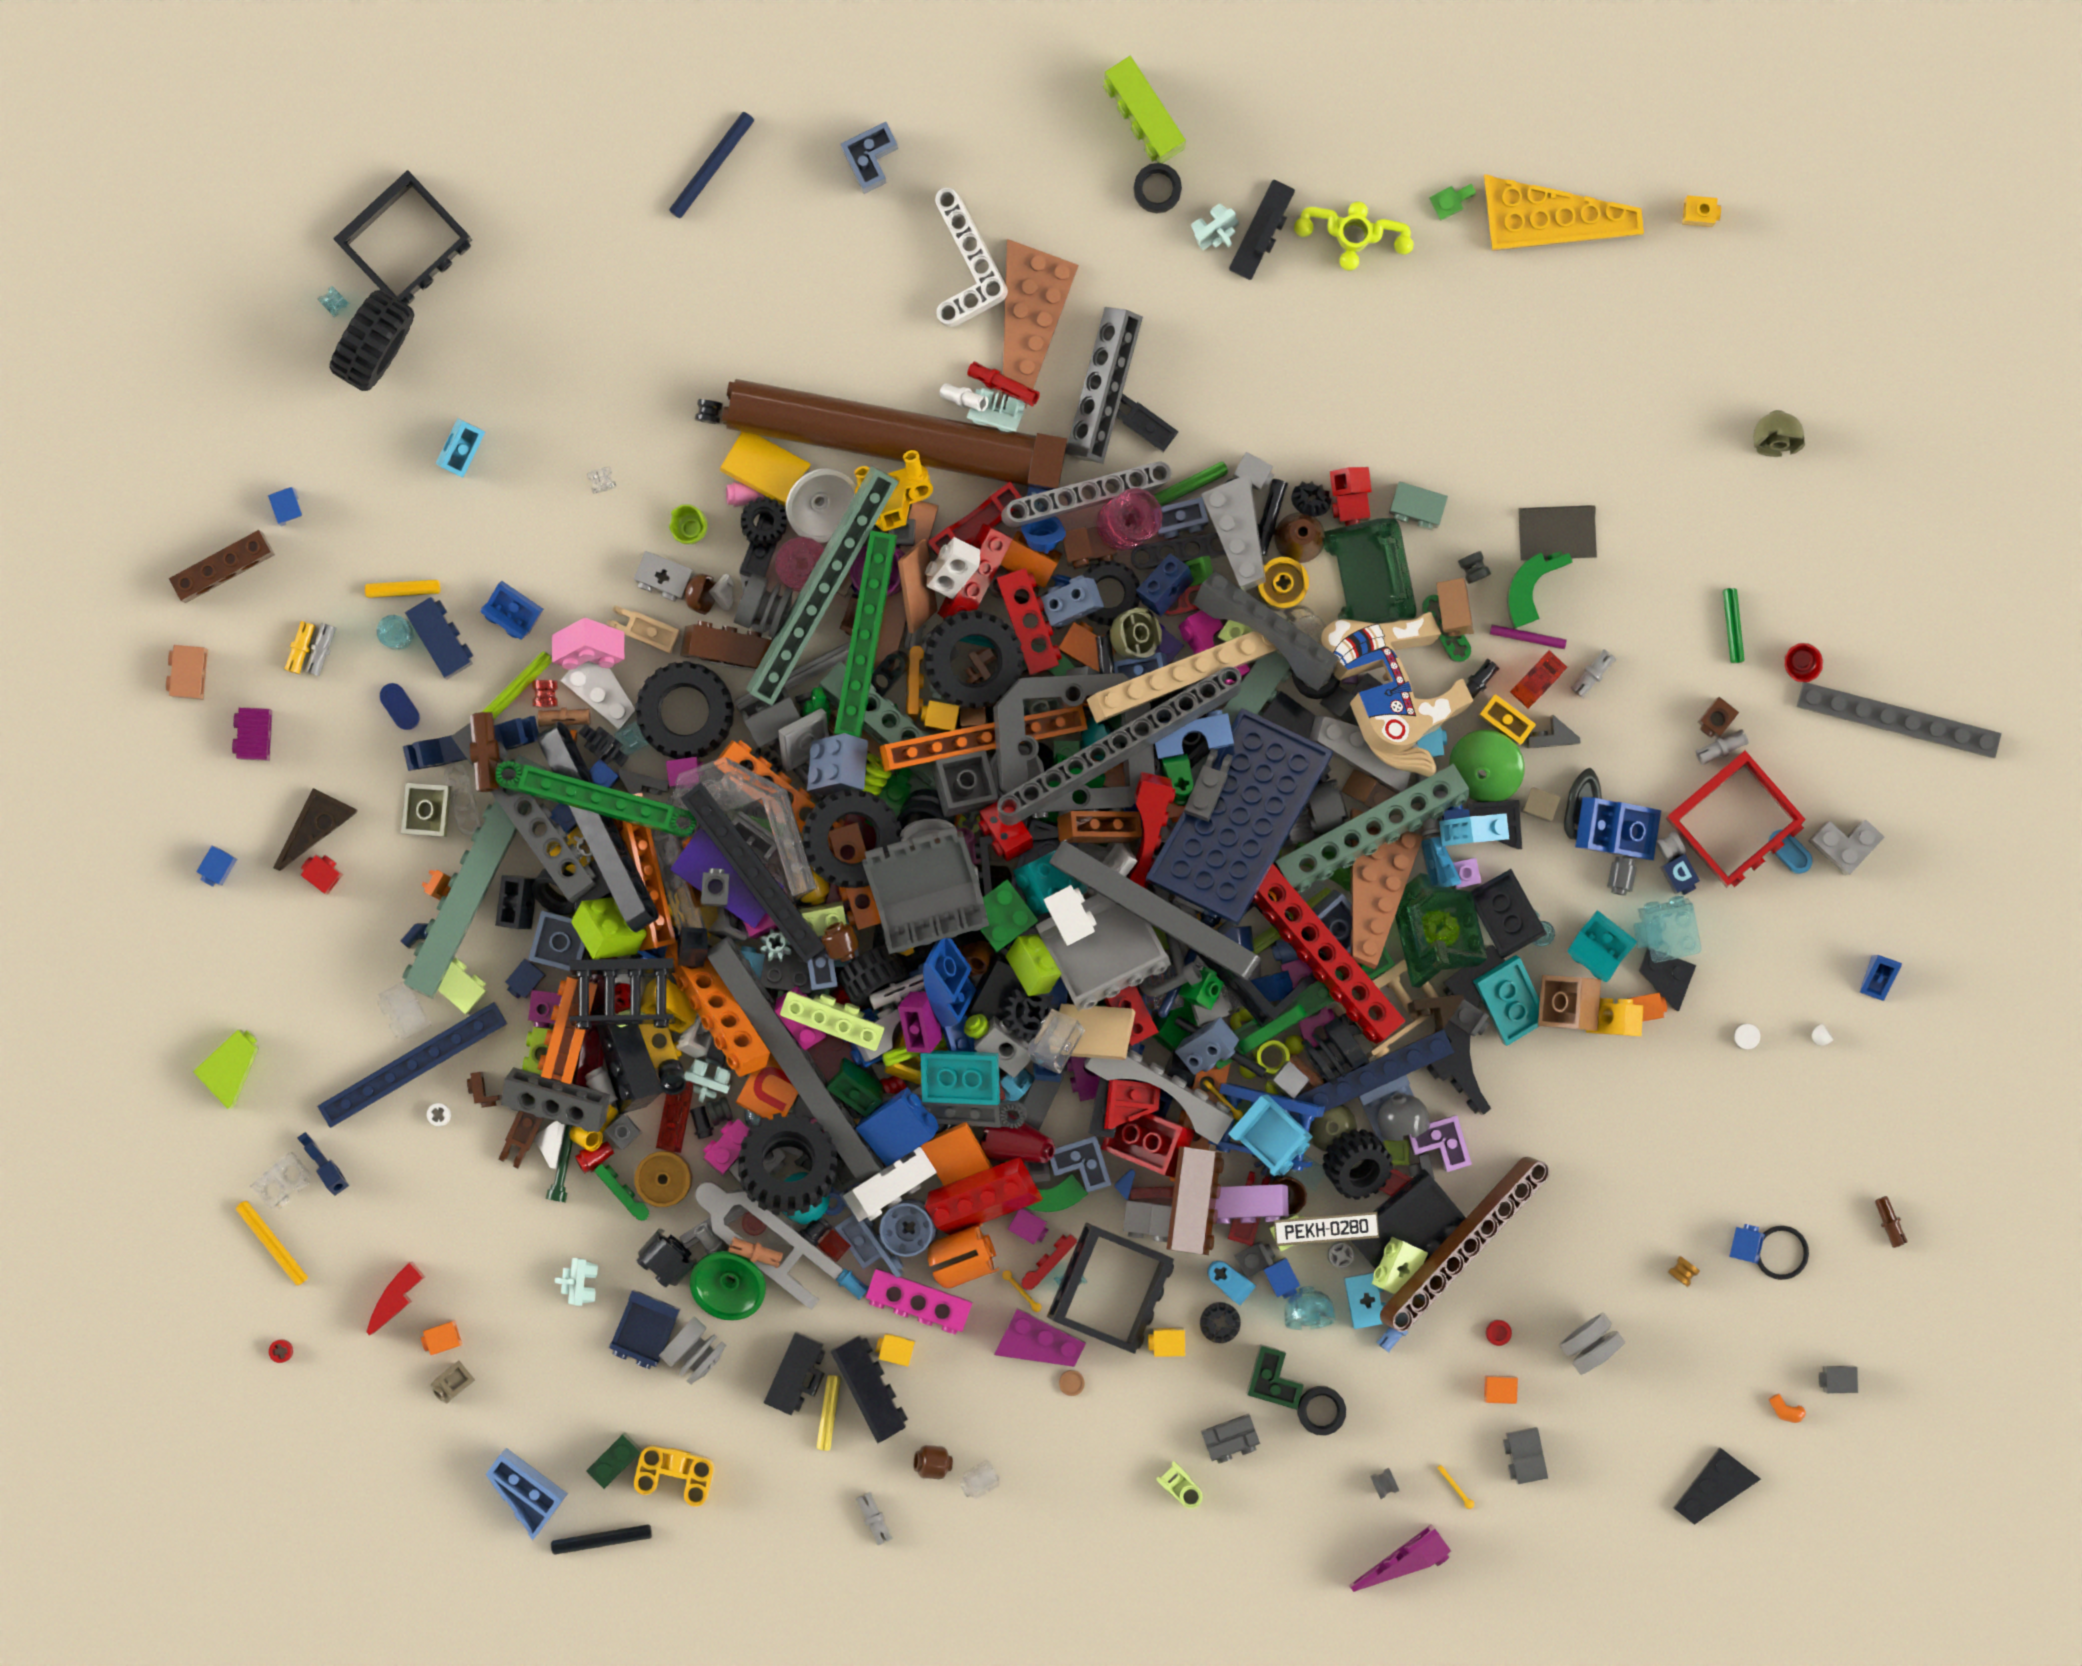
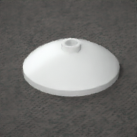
[786,468,856,543]

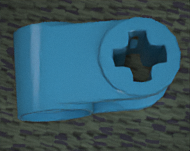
[1207,1260,1256,1306]

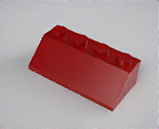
[925,1157,1043,1235]

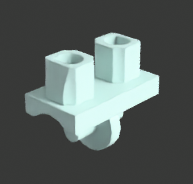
[1191,204,1239,251]
[685,1058,732,1103]
[555,1258,598,1306]

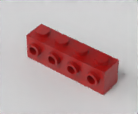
[1104,986,1158,1047]

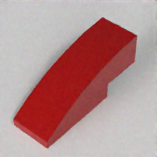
[366,1262,425,1336]

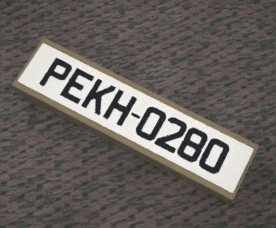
[1274,1212,1379,1246]

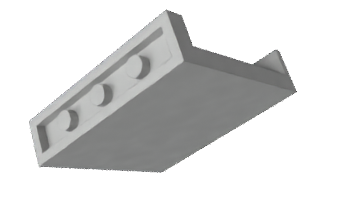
[1035,894,1171,1011]

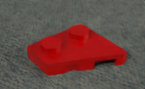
[1104,1080,1161,1129]

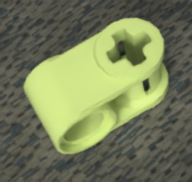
[1156,1461,1203,1509]

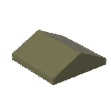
[401,783,451,837]

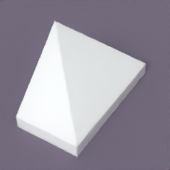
[534,1121,566,1169]

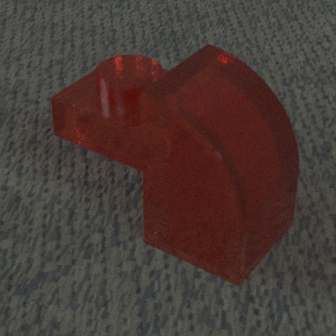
[1510,650,1567,709]

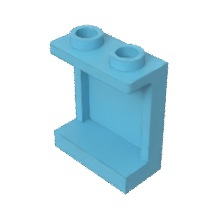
[1228,1095,1313,1176]

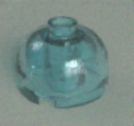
[1284,1286,1336,1330]

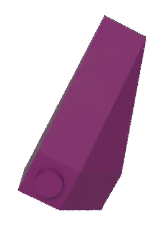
[1349,1524,1451,1592]

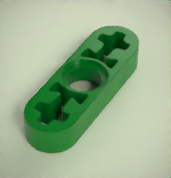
[1422,595,1471,662]
[1238,1004,1308,1054]

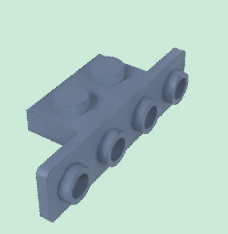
[834,1189,904,1278]

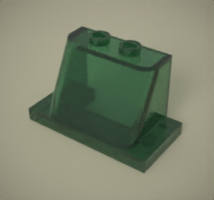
[1395,873,1488,988]

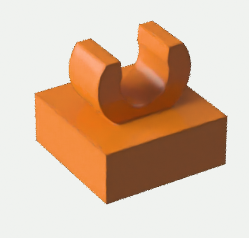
[422,870,452,900]

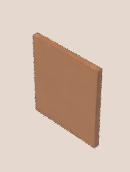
[898,539,938,633]

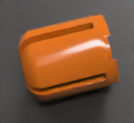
[927,1223,999,1288]

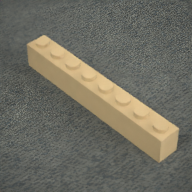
[1086,631,1279,723]

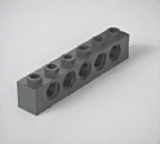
[1065,307,1143,464]

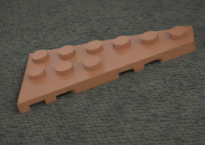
[1002,239,1079,408]
[1350,808,1423,969]

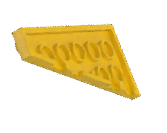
[1483,174,1644,251]

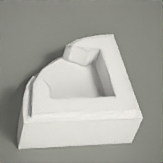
[709,574,734,610]

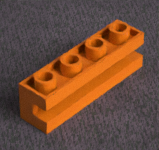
[537,975,597,1084]

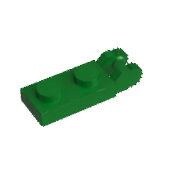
[595,1164,649,1221]

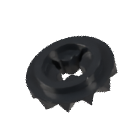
[1291,481,1332,517]
[1200,1302,1241,1343]

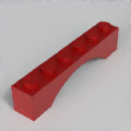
[1126,772,1176,889]

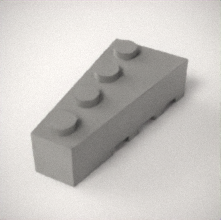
[1201,474,1266,591]
[1309,716,1418,794]

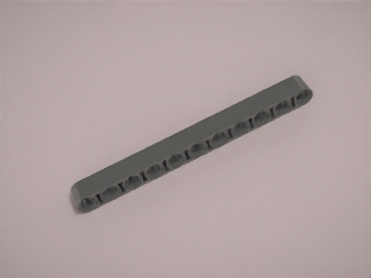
[997,667,1241,825]
[707,937,884,1183]

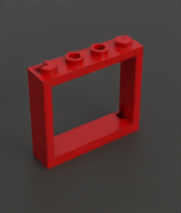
[1666,750,1806,888]

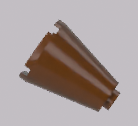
[1275,512,1325,563]

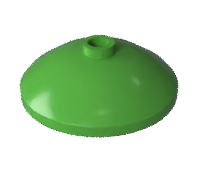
[1449,730,1525,802]

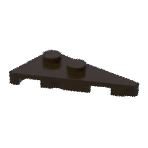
[273,788,358,871]

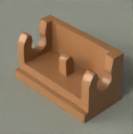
[1436,578,1474,636]

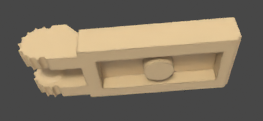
[606,605,681,654]

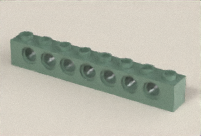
[818,661,981,823]
[1275,764,1469,893]

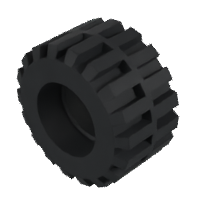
[1082,560,1140,626]
[838,946,909,1006]
[1322,1129,1393,1200]

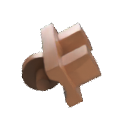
[965,647,996,684]

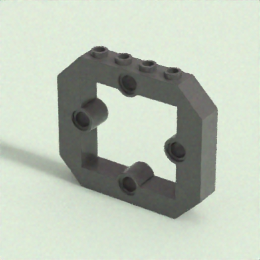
[993,673,1155,818]

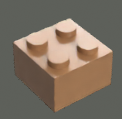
[1538,975,1601,1031]

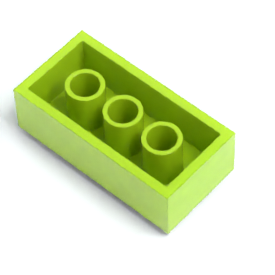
[1103,55,1186,164]

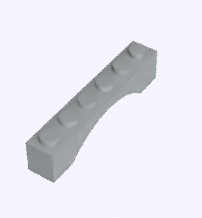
[1084,1049,1234,1145]

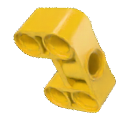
[634,1445,714,1507]

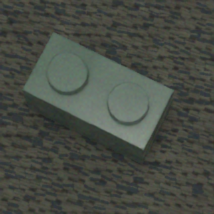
[1389,481,1448,530]

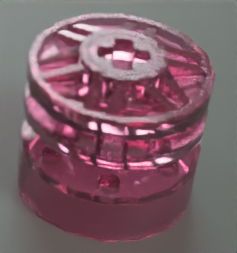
[1096,488,1163,551]
[775,537,824,593]

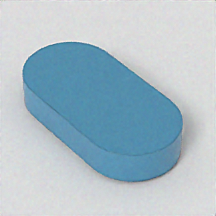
[1768,829,1812,874]

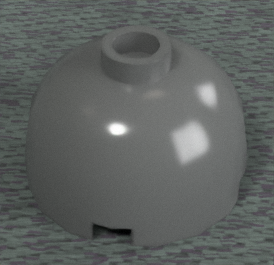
[1378,1093,1430,1141]

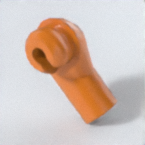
[1768,1393,1806,1423]

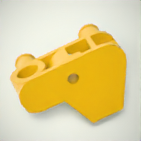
[854,450,933,532]

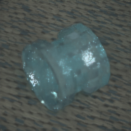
[318,286,349,318]
[1532,921,1555,947]

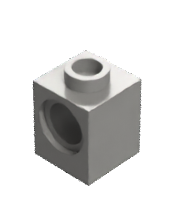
[1233,452,1274,491]

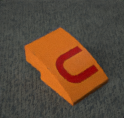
[736,1046,799,1120]

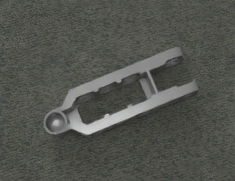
[695,1181,844,1310]

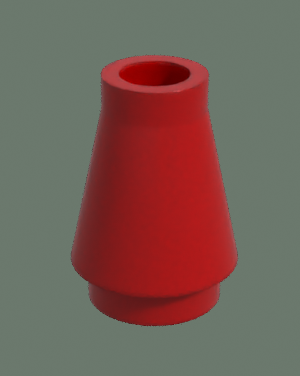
[574,1141,615,1174]

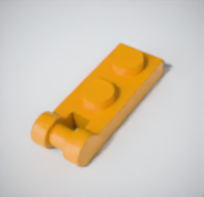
[906,646,924,722]

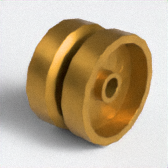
[634,1151,693,1208]

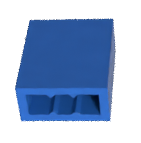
[856,1087,939,1167]

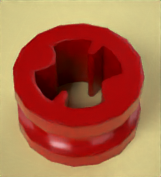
[269,1339,293,1363]

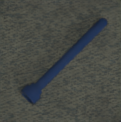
[1158,910,1221,1018]

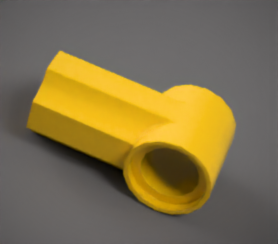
[570,1105,618,1151]

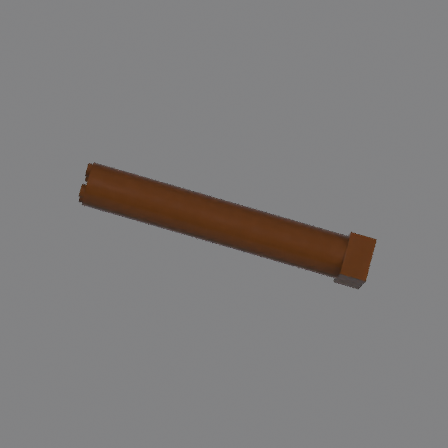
[722,379,1067,490]

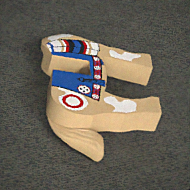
[1319,612,1473,777]

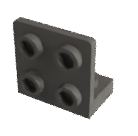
[761,942,812,995]

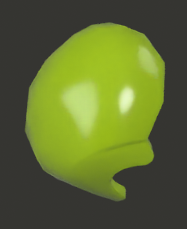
[669,504,708,545]

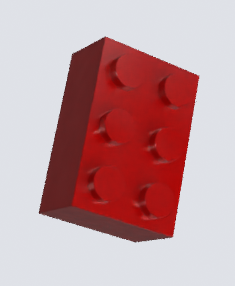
[1101,1113,1195,1178]

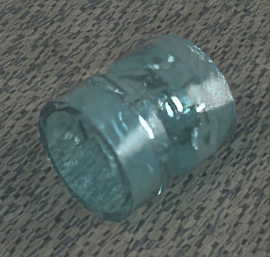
[377,615,414,650]

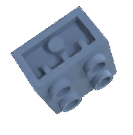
[1358,1075,1414,1142]

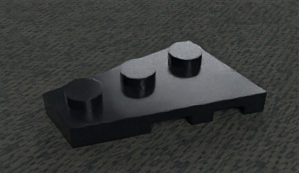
[1673,1447,1761,1525]

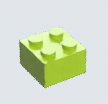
[571,897,647,960]

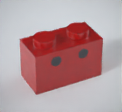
[978,801,1033,862]

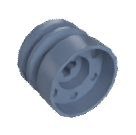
[879,1199,938,1257]

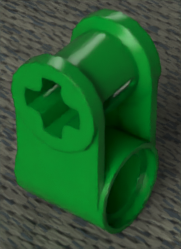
[1161,754,1193,806]

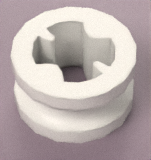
[427,1103,451,1126]

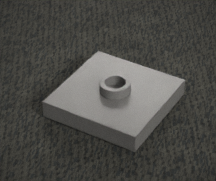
[778,708,829,772]

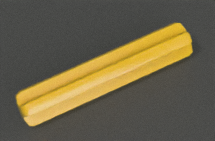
[365,580,441,598]

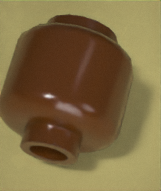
[821,921,859,962]
[913,1445,953,1480]

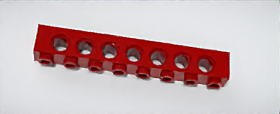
[1252,864,1406,1045]

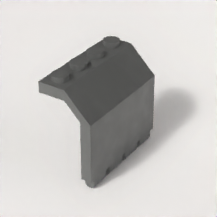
[862,826,989,954]

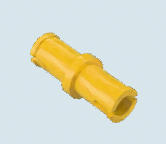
[284,621,316,675]

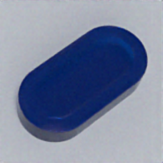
[380,683,420,730]

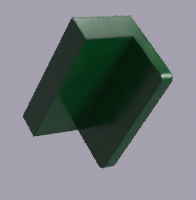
[826,1057,883,1117]

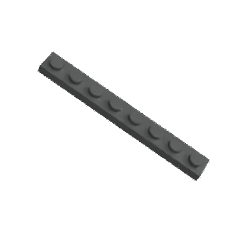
[1796,682,2002,758]

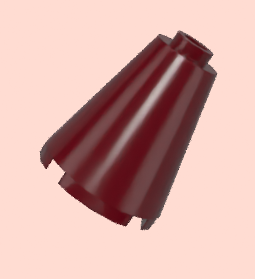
[981,1112,1055,1163]

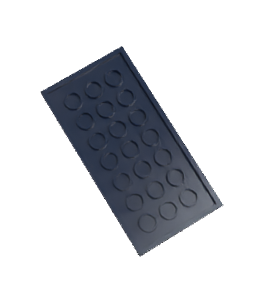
[1146,708,1333,926]

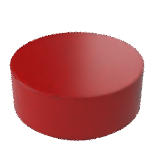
[1486,1320,1512,1346]

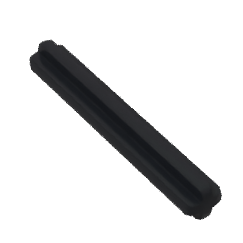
[551,1524,652,1555]

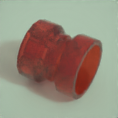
[532,680,558,707]

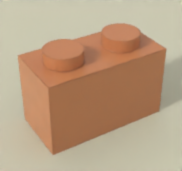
[166,645,208,700]

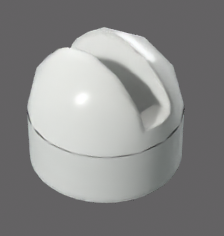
[1812,1023,1834,1046]

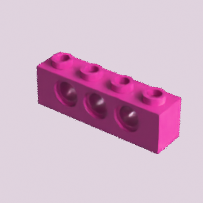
[1280,959,1335,1047]
[865,1268,973,1335]

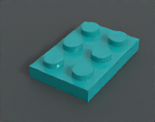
[1473,955,1540,1046]
[920,1050,1000,1105]

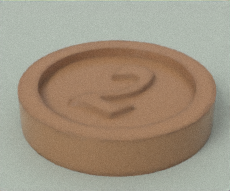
[1059,1370,1085,1396]

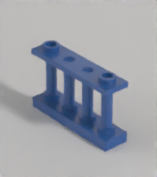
[1208,1083,1325,1171]

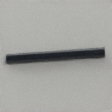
[1174,1015,1267,1078]

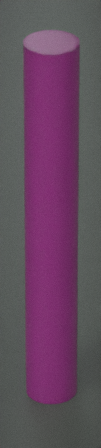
[1490,625,1567,649]

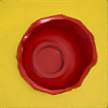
[1784,643,1823,682]

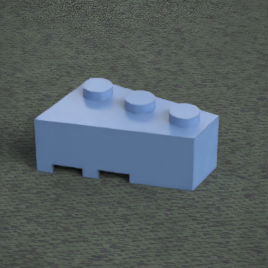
[486,1448,568,1541]

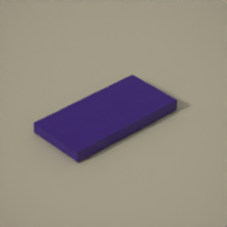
[670,827,784,929]

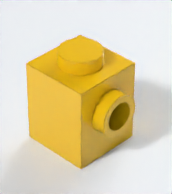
[1682,195,1721,227]

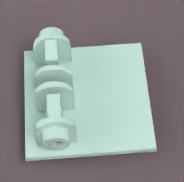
[967,388,1025,432]

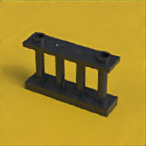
[570,958,675,1030]

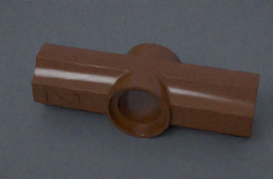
[470,712,500,792]

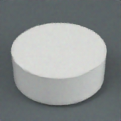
[1734,1024,1760,1049]

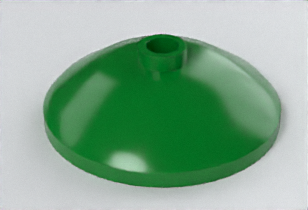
[690,1251,766,1321]

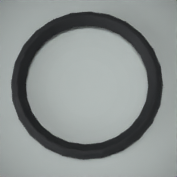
[1757,1226,1809,1280]

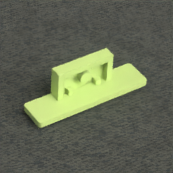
[780,991,885,1051]

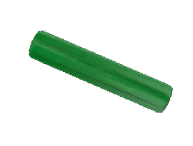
[1723,588,1745,663]

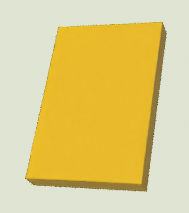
[719,432,811,507]

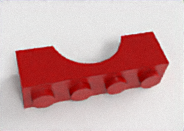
[928,482,1022,557]

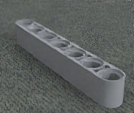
[1001,461,1172,528]

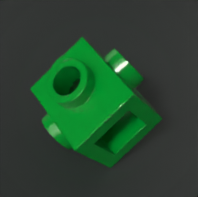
[1178,967,1224,1010]

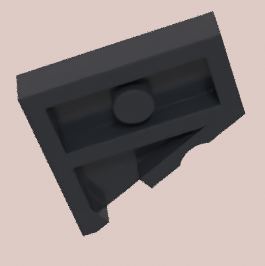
[1639,947,1696,1011]

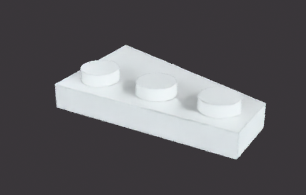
[561,661,636,730]

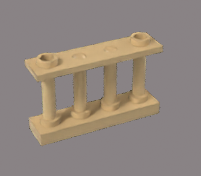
[1332,949,1452,1059]

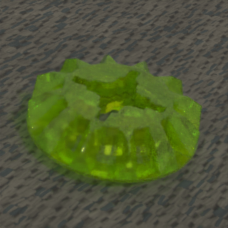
[1419,908,1460,947]

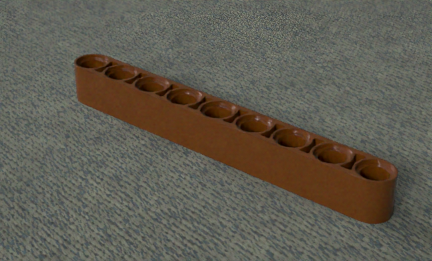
[1380,1156,1549,1332]

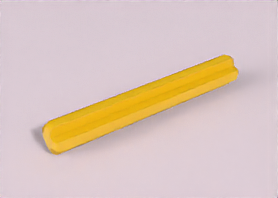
[236,1201,308,1286]

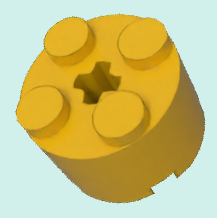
[1257,557,1309,610]

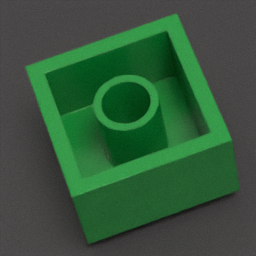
[980,879,1039,953]

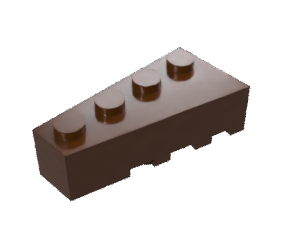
[680,621,774,669]

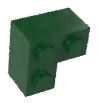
[1246,1344,1304,1410]

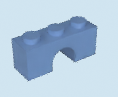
[1155,710,1234,760]

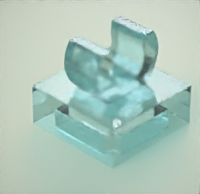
[614,722,649,756]

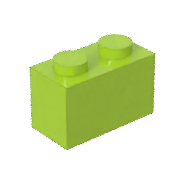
[1005,934,1062,996]

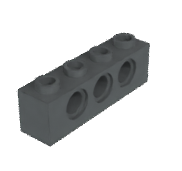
[501,1067,610,1132]

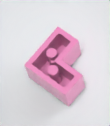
[552,618,624,670]

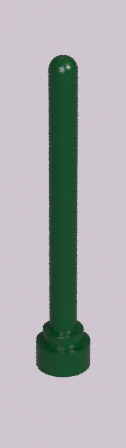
[546,1124,573,1203]

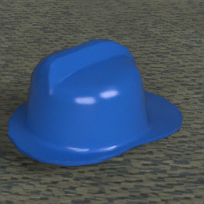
[1021,517,1066,554]

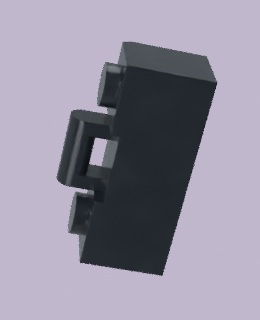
[764,1331,826,1416]

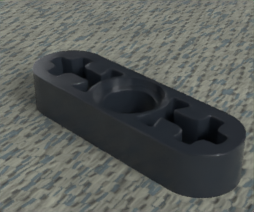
[866,650,910,711]

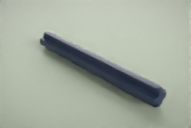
[669,112,754,218]

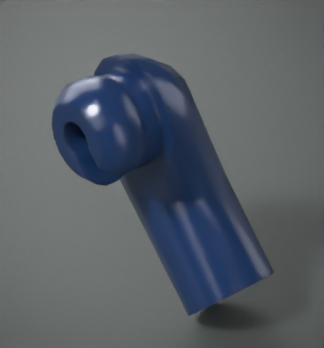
[400,923,428,949]

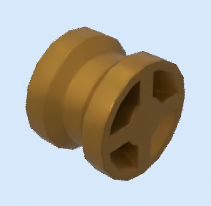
[1668,1256,1700,1287]

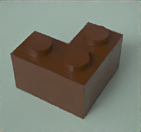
[1062,523,1118,570]

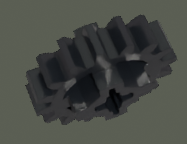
[578,724,629,767]
[1002,986,1059,1041]

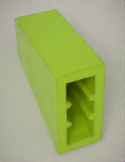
[193,1029,259,1109]

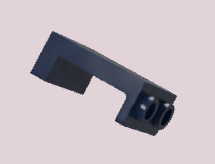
[609,1290,681,1369]

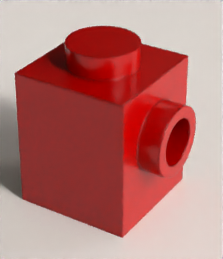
[1330,467,1372,497]
[1332,492,1371,527]
[301,855,343,894]

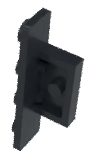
[1229,180,1295,280]

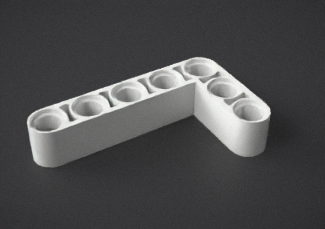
[935,188,1008,327]

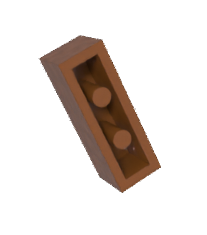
[1057,811,1142,843]

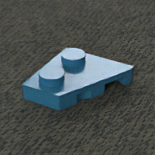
[1421,836,1461,891]

